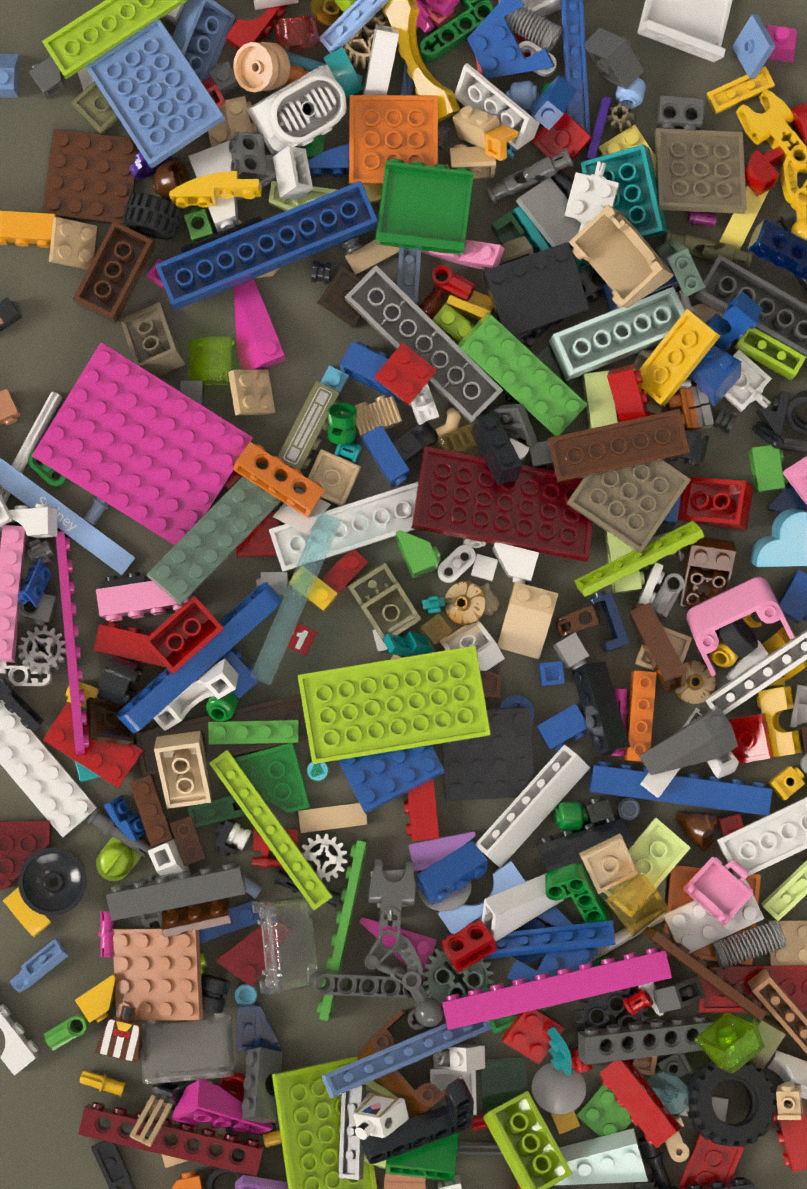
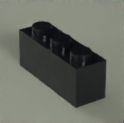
[471,412,523,485]

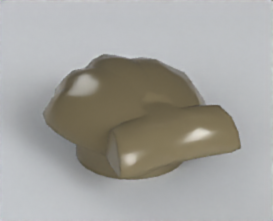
[480,583,499,616]

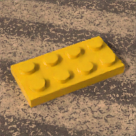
[639,309,720,407]

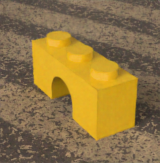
[757,686,802,757]

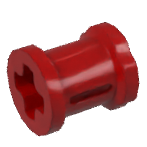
[623,987,653,1016]

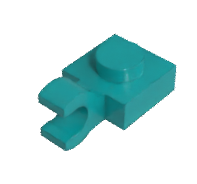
[422,595,445,614]

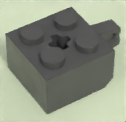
[585,28,644,89]

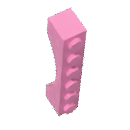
[0,525,28,663]

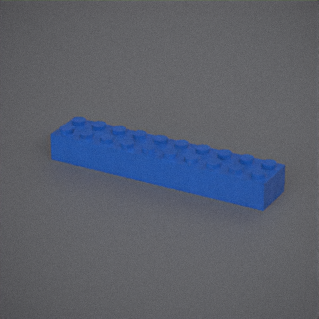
[155,181,378,311]

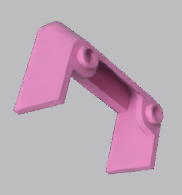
[686,576,795,676]

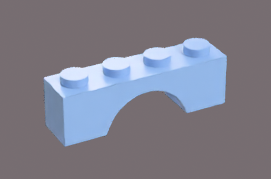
[437,860,526,934]

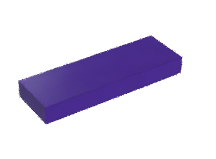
[585,96,611,161]

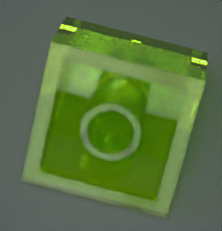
[189,336,233,385]
[695,1012,765,1074]

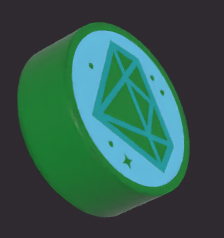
[306,761,329,782]

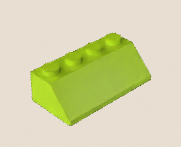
[483,1091,573,1189]

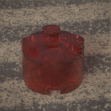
[273,14,320,51]

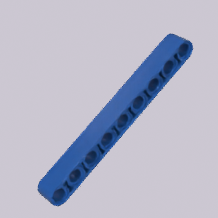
[117,582,282,733]

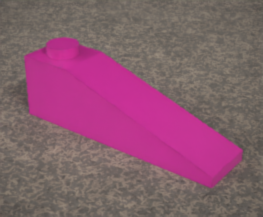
[234,279,286,370]
[172,1079,273,1136]

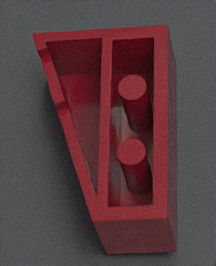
[215,916,292,987]

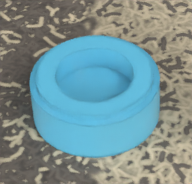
[235,983,258,1004]

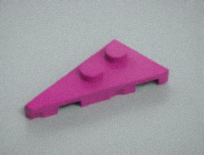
[360,917,437,981]

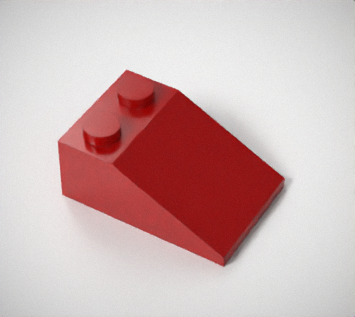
[677,477,754,530]

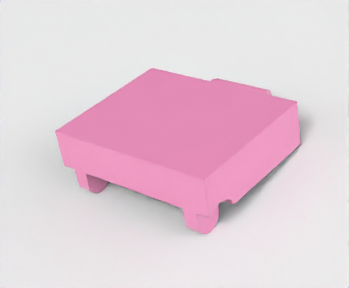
[683,857,753,927]

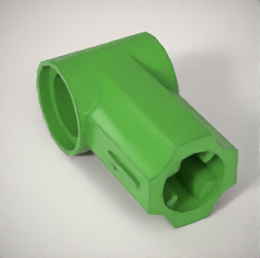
[44,1013,91,1051]

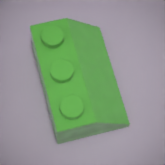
[396,530,441,580]

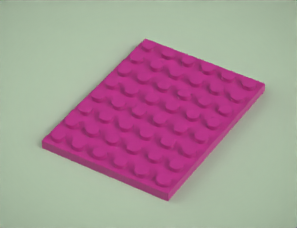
[32,342,254,545]

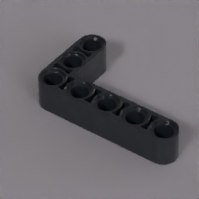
[360,1079,474,1164]

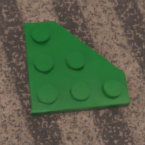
[235,743,310,813]

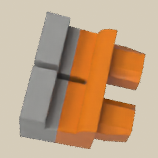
[667,385,714,431]

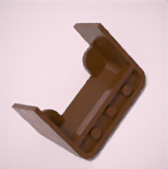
[358,1010,464,1119]

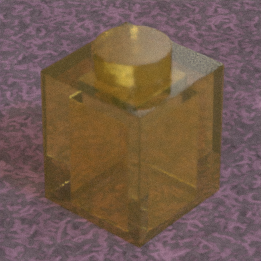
[421,613,452,646]

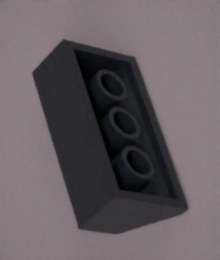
[536,815,634,872]

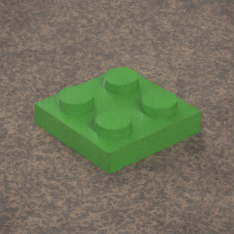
[576,1083,632,1137]

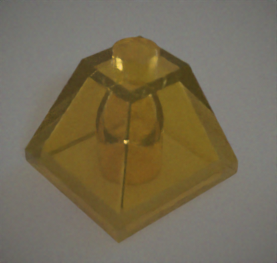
[605,872,669,936]

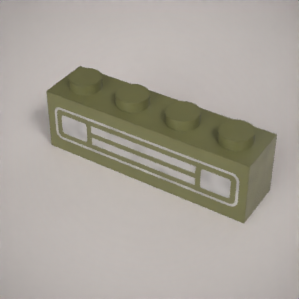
[277,381,342,472]

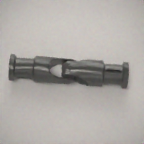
[486,148,574,204]

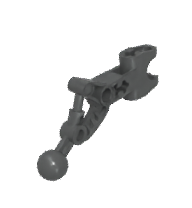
[364,859,444,1027]

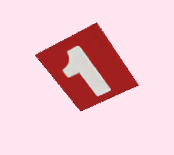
[286,623,318,656]

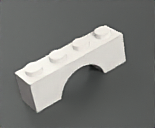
[0,504,57,538]
[153,659,239,731]
[0,1004,39,1076]

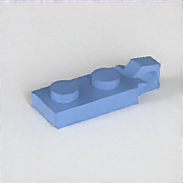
[10,938,68,993]

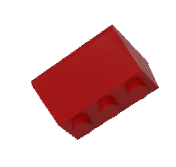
[144,596,224,674]

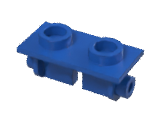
[18,559,52,607]

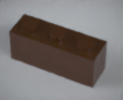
[129,775,174,847]

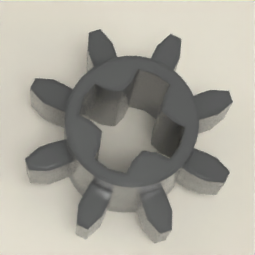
[27,538,54,565]

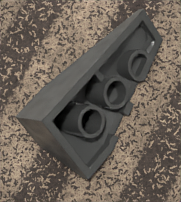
[639,707,738,775]

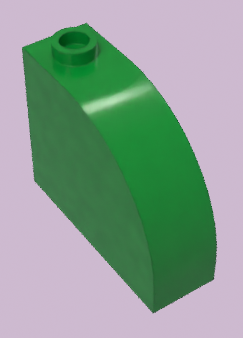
[386,1133,459,1182]

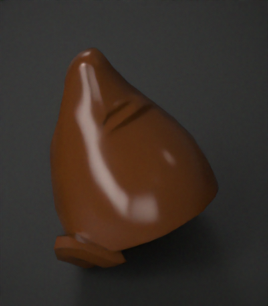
[675,811,718,851]

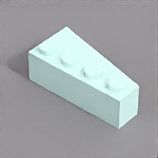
[554,1128,648,1186]

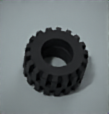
[122,193,183,240]

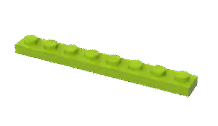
[209,750,333,910]

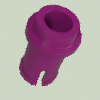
[688,211,717,227]

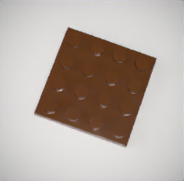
[42,129,140,226]

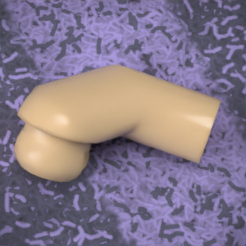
[435,408,461,439]

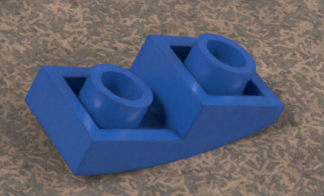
[104,794,146,841]

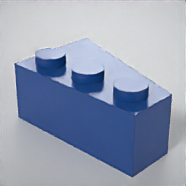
[689,345,742,406]

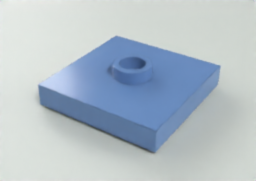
[732,14,776,78]

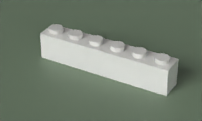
[705,629,807,715]
[475,744,590,868]

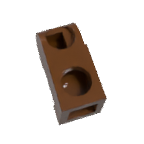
[554,605,599,637]

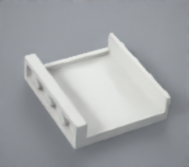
[637,0,732,62]

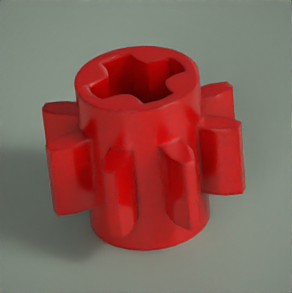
[570,1047,593,1073]

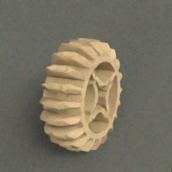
[343,14,390,69]

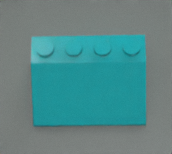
[580,144,668,240]

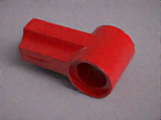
[432,265,476,302]

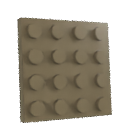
[655,128,747,214]
[566,460,691,553]

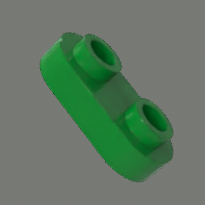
[28,450,67,487]

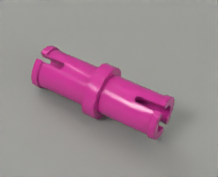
[98,911,114,957]

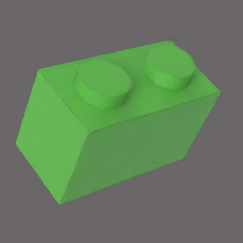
[748,445,787,494]

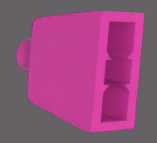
[765,25,797,63]

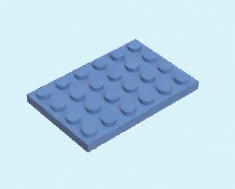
[86,18,225,169]

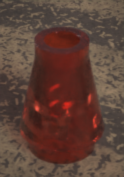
[418,287,445,320]

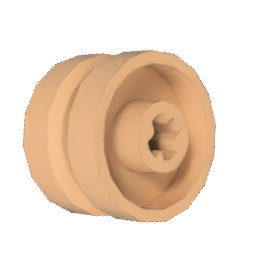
[233,42,290,92]

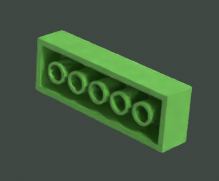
[458,312,588,436]

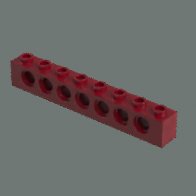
[78,1102,265,1177]

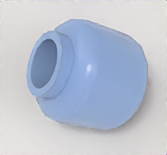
[616,77,646,109]
[506,81,539,110]

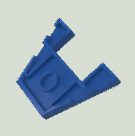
[467,0,555,79]
[507,906,598,982]

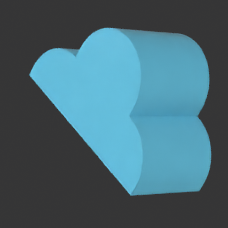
[749,509,807,567]

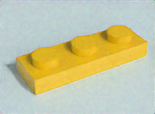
[706,66,775,115]

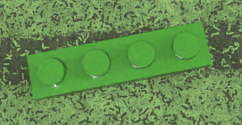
[208,720,299,745]

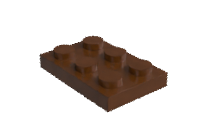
[162,898,231,938]

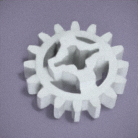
[302,833,348,882]

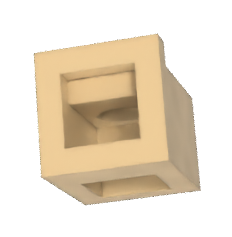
[776,1082,803,1120]

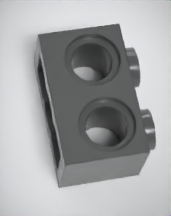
[656,95,704,131]
[229,131,267,182]

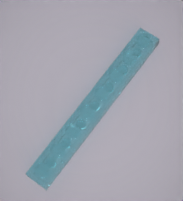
[250,511,341,686]

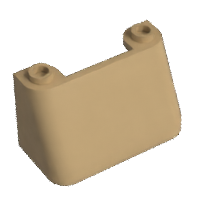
[569,205,674,308]

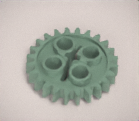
[421,944,494,1006]

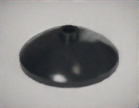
[18,848,87,916]

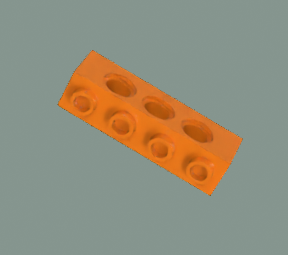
[233,442,325,518]
[624,671,657,762]

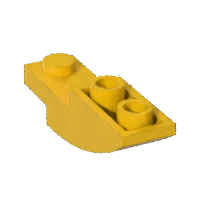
[169,171,262,208]

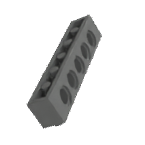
[578,1014,716,1065]

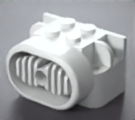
[246,64,347,155]

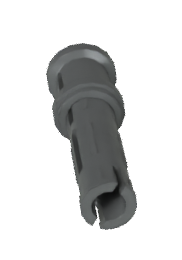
[87,806,152,858]

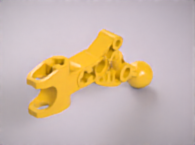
[736,89,807,247]

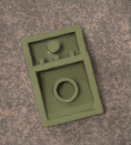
[346,562,422,643]

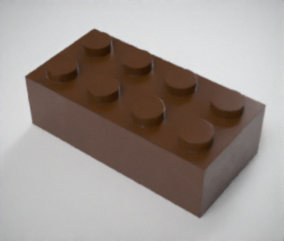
[73,221,156,324]

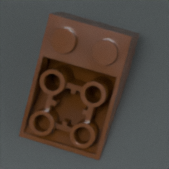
[679,537,736,608]

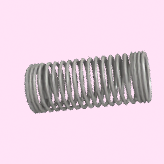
[498,0,562,52]
[712,920,786,970]

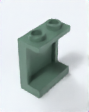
[655,238,705,297]

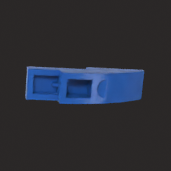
[308,144,349,177]

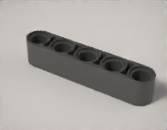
[309,970,413,998]

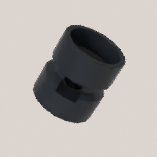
[201,974,231,1013]

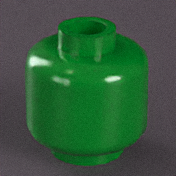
[206,691,238,721]
[554,801,588,831]

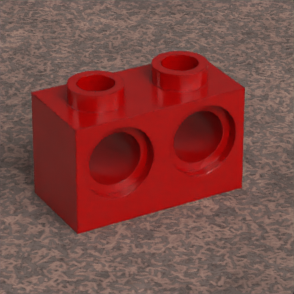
[441,919,497,973]

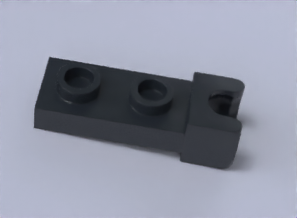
[0,675,44,732]

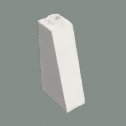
[363,24,399,95]
[188,141,238,232]
[482,873,564,942]

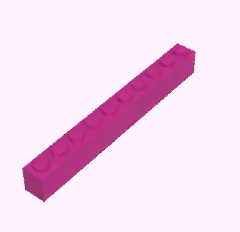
[442,947,672,1030]

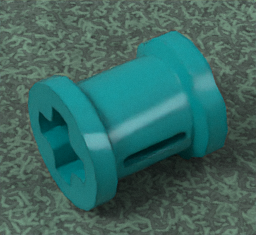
[335,443,362,463]

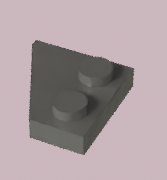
[486,404,538,446]

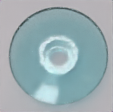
[648,1072,689,1116]

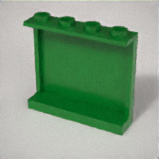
[375,159,474,255]

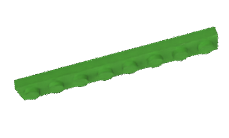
[317,840,369,1021]

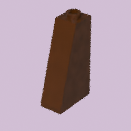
[630,603,686,695]

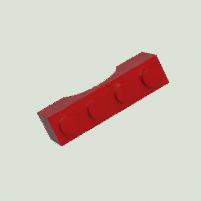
[225,4,289,51]

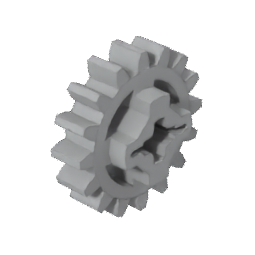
[18,626,66,675]

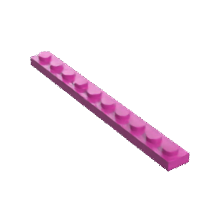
[56,531,89,755]

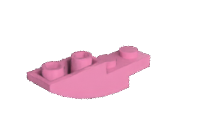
[421,240,505,269]

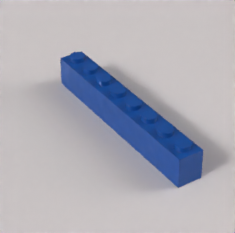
[588,761,772,816]

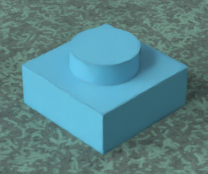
[320,365,349,393]

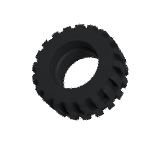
[685,1057,777,1147]

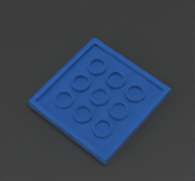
[338,745,445,814]

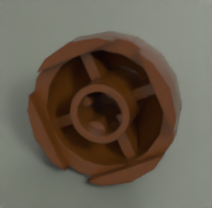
[152,158,191,202]

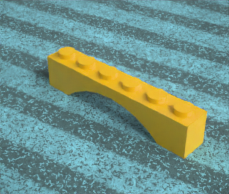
[382,0,460,122]

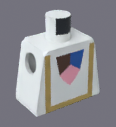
[354,1093,409,1140]

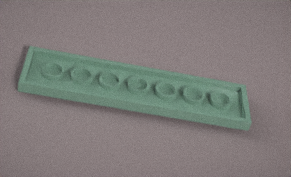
[147,463,285,606]

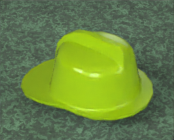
[96,837,142,881]

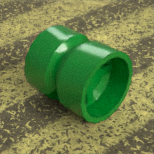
[327,403,357,445]

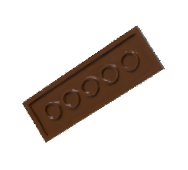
[548,409,690,483]
[642,926,766,1020]

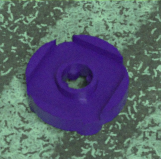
[129,152,172,180]

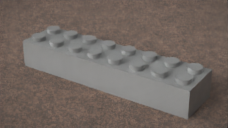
[345,265,503,423]

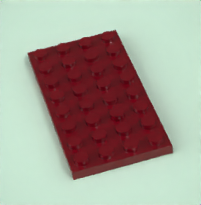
[411,446,593,562]

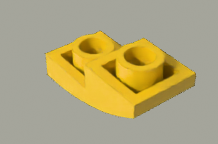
[3,887,51,937]

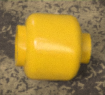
[709,636,739,668]

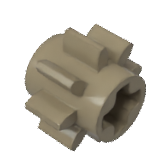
[607,103,634,132]

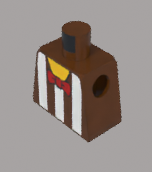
[95,1005,143,1063]

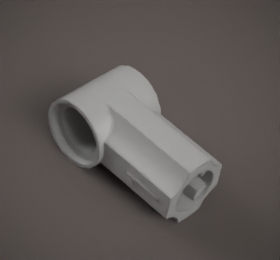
[652,573,684,618]

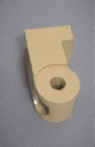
[664,1115,689,1162]

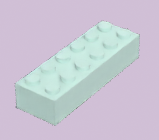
[549,287,685,381]

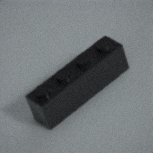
[572,662,630,757]

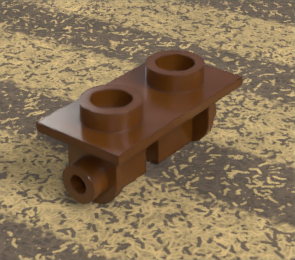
[169,816,205,866]

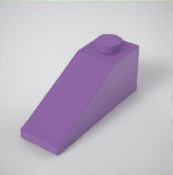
[408,831,476,873]

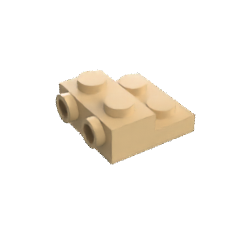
[208,96,258,147]

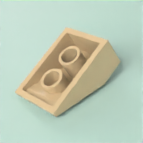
[497,582,558,659]
[154,731,212,809]

